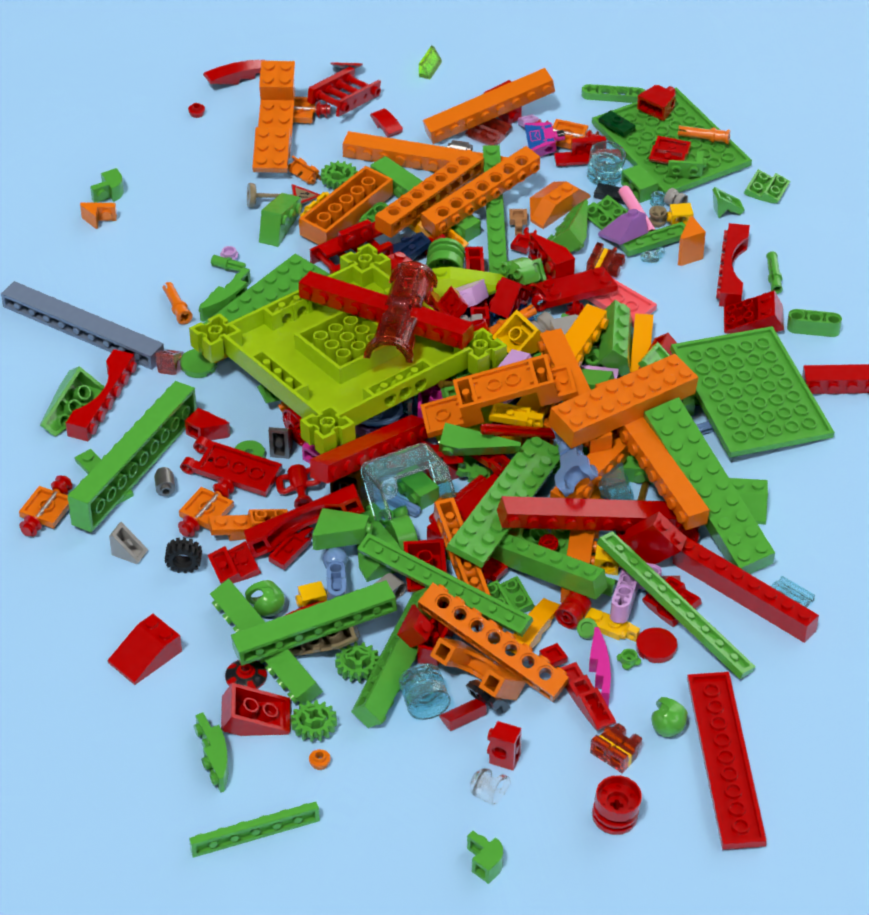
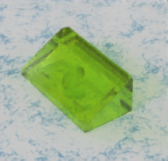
[419,45,442,79]

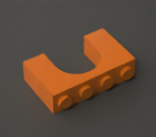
[430,637,526,700]

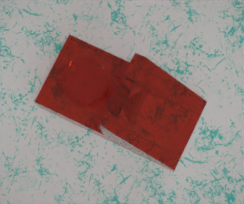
[155,349,183,375]

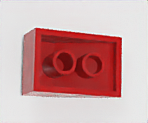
[403,539,447,592]
[107,613,182,685]
[221,683,290,736]

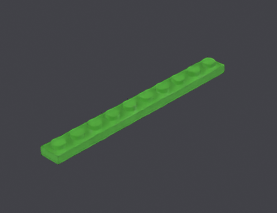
[483,145,507,278]
[597,531,756,679]
[357,533,533,637]

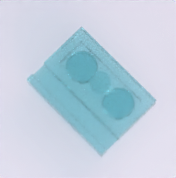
[771,576,815,608]

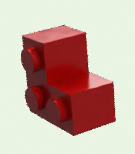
[489,277,533,318]

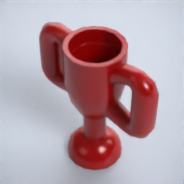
[275,464,321,508]

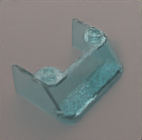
[361,443,456,521]

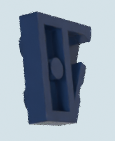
[393,232,432,260]

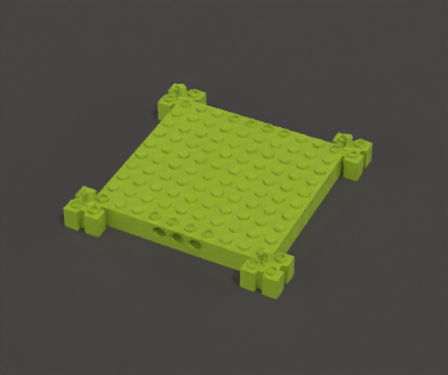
[189,243,507,454]

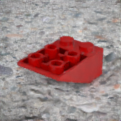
[528,232,575,280]
[724,290,784,334]

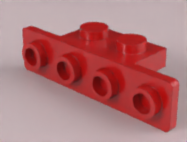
[554,136,624,166]
[318,219,383,258]
[424,286,469,318]

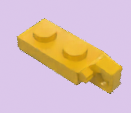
[489,403,544,427]
[585,607,640,642]

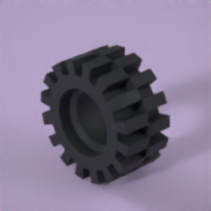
[164,537,202,574]

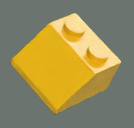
[493,309,542,354]

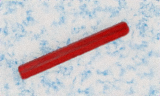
[480,424,556,439]

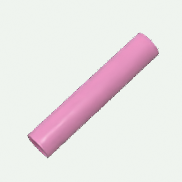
[618,186,656,232]

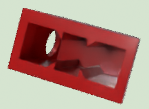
[637,85,676,121]

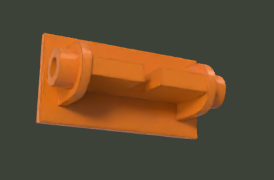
[288,155,321,184]

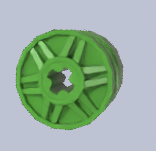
[425,238,465,282]

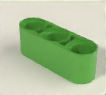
[787,309,842,337]

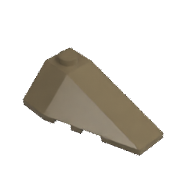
[288,625,360,656]

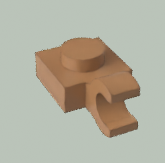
[509,209,527,235]

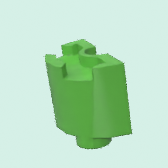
[498,257,539,285]

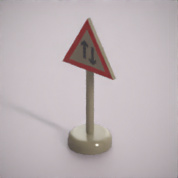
[247,183,320,207]

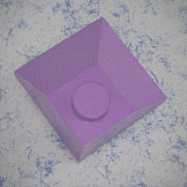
[598,209,648,245]

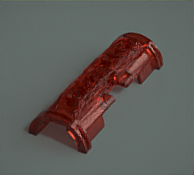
[364,261,438,363]

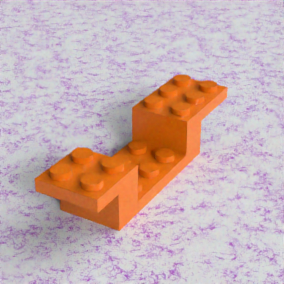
[252,61,295,173]
[420,354,578,438]

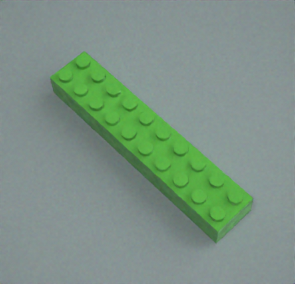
[68,381,197,532]
[644,397,775,574]

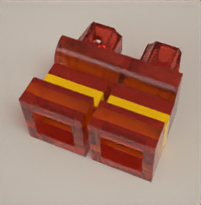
[586,242,625,278]
[590,723,642,774]

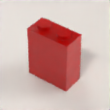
[622,512,687,564]

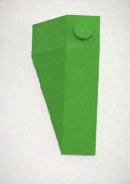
[547,199,588,253]
[40,366,104,437]
[439,423,521,456]

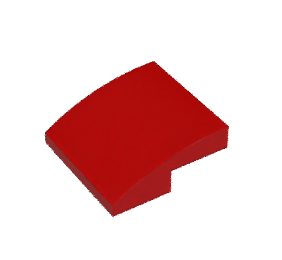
[649,136,691,164]
[208,541,261,584]
[642,576,702,627]

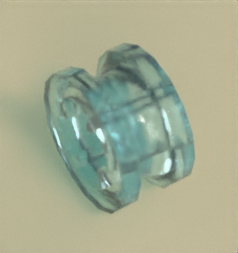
[650,191,665,206]

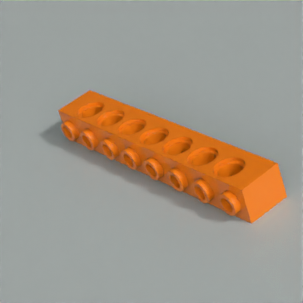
[421,146,540,237]
[375,149,484,238]
[434,497,503,644]
[418,583,569,702]

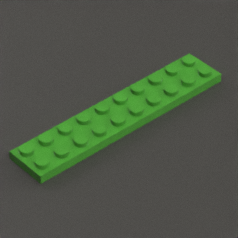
[446,437,560,568]

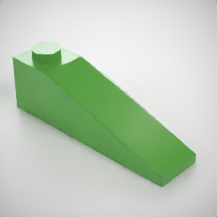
[357,520,400,582]

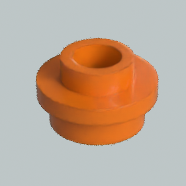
[309,749,330,770]

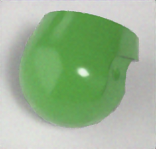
[245,580,285,617]
[651,697,688,737]

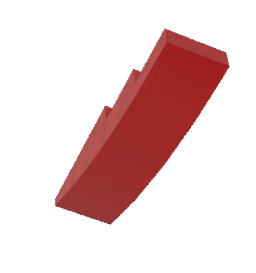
[203,59,265,84]
[560,662,616,731]

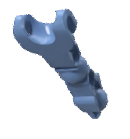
[551,428,598,497]
[322,546,348,600]

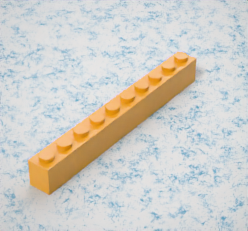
[501,304,609,447]

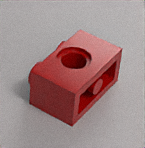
[487,721,522,771]

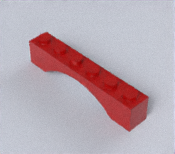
[716,223,750,307]
[465,246,490,328]
[66,349,137,442]
[244,484,365,558]

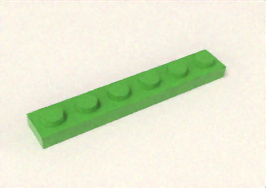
[189,801,320,858]

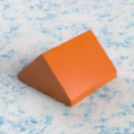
[678,216,706,266]

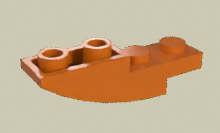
[208,509,288,541]

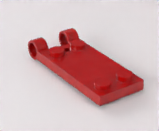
[523,267,618,311]
[180,436,282,497]

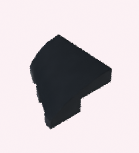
[466,679,510,713]

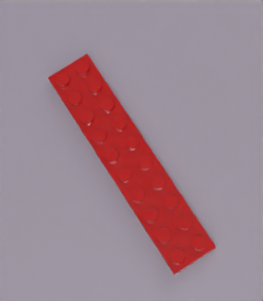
[687,672,767,850]

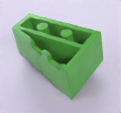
[259,193,302,247]

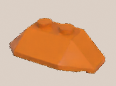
[530,181,590,229]

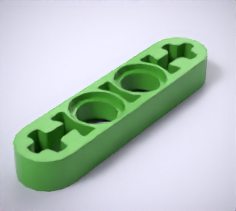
[581,84,646,103]

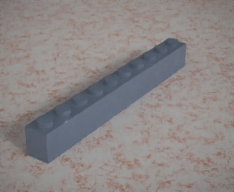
[1,281,165,370]

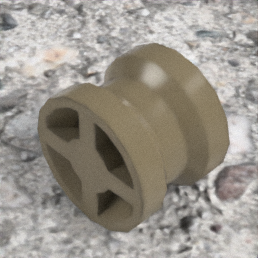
[649,206,667,228]

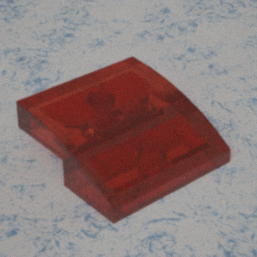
[465,118,513,145]

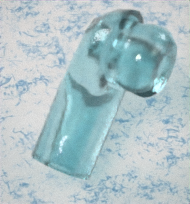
[640,247,665,263]

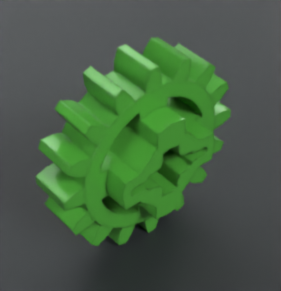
[320,161,358,190]
[335,642,380,682]
[291,700,337,742]

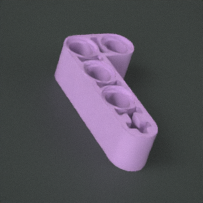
[610,563,662,623]

